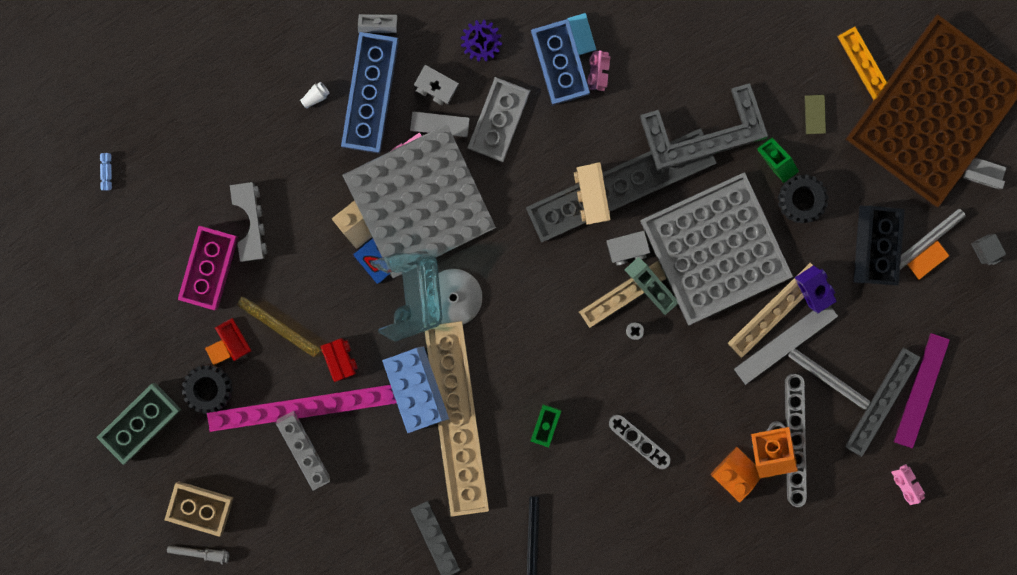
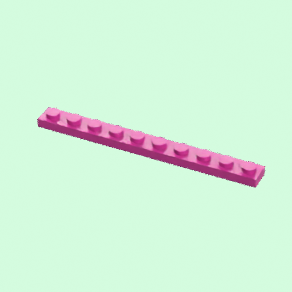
[207,385,397,432]

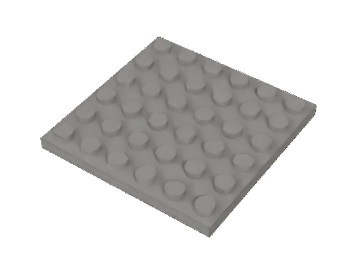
[342,124,496,278]
[640,172,793,325]

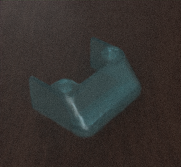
[371,253,443,342]

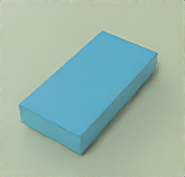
[567,13,596,55]

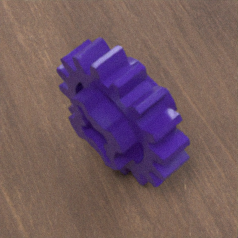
[461,20,502,62]

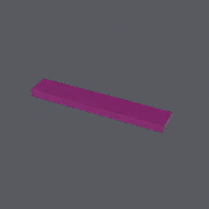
[894,333,950,448]

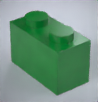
[531,404,561,448]

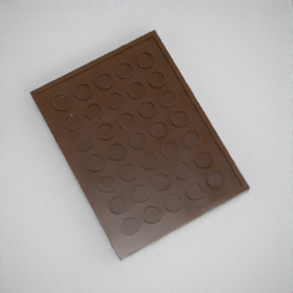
[845,14,1017,207]

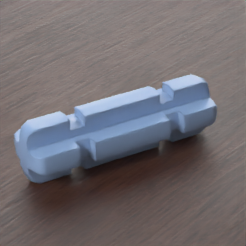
[100,153,112,191]

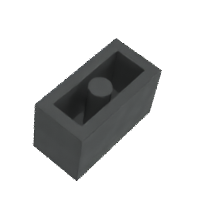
[971,234,1006,265]

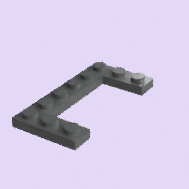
[640,83,768,171]

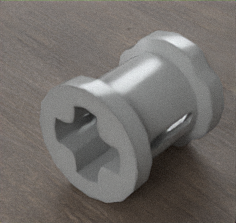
[626,322,644,340]

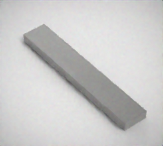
[734,306,838,385]

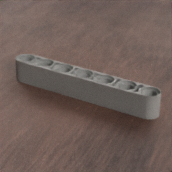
[785,374,807,507]

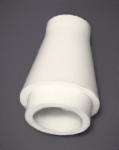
[300,82,330,109]

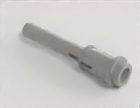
[167,545,229,565]

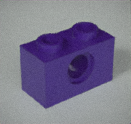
[795,265,837,314]

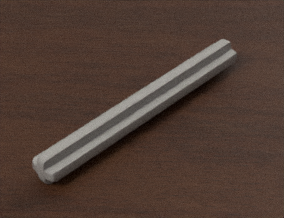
[900,209,966,270]
[788,349,871,410]

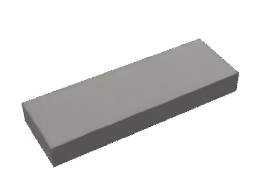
[410,112,470,137]

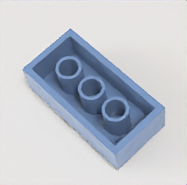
[531,19,590,106]
[382,346,449,433]

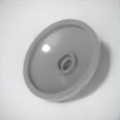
[425,269,482,324]

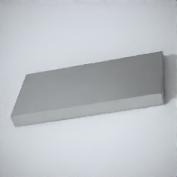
[467,77,531,162]

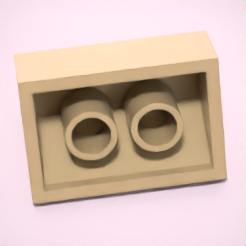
[574,162,611,225]
[332,200,372,249]

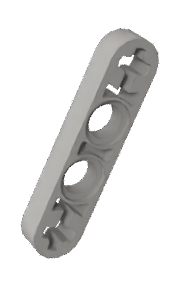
[609,415,670,469]

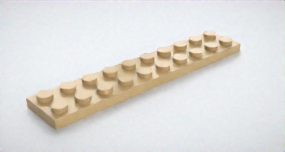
[424,321,489,517]

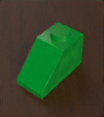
[757,138,799,183]

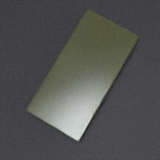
[804,95,826,134]

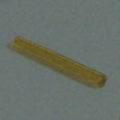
[237,297,320,357]

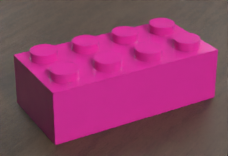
[178,226,238,310]

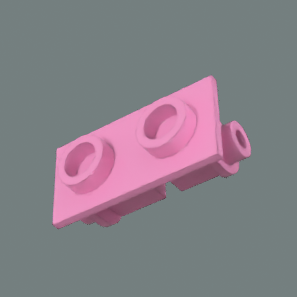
[587,51,610,91]
[891,464,925,505]

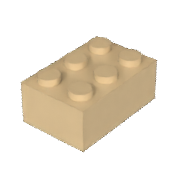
[165,481,233,537]

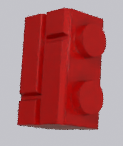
[320,338,358,382]

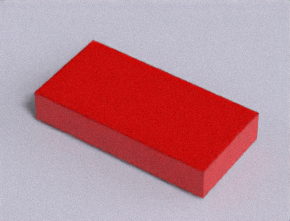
[215,318,251,361]

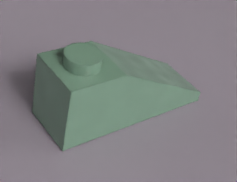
[624,257,678,315]

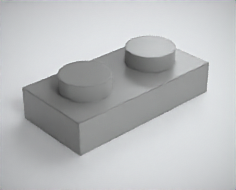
[358,14,397,33]

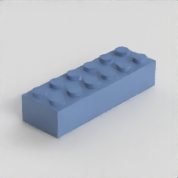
[341,32,399,154]

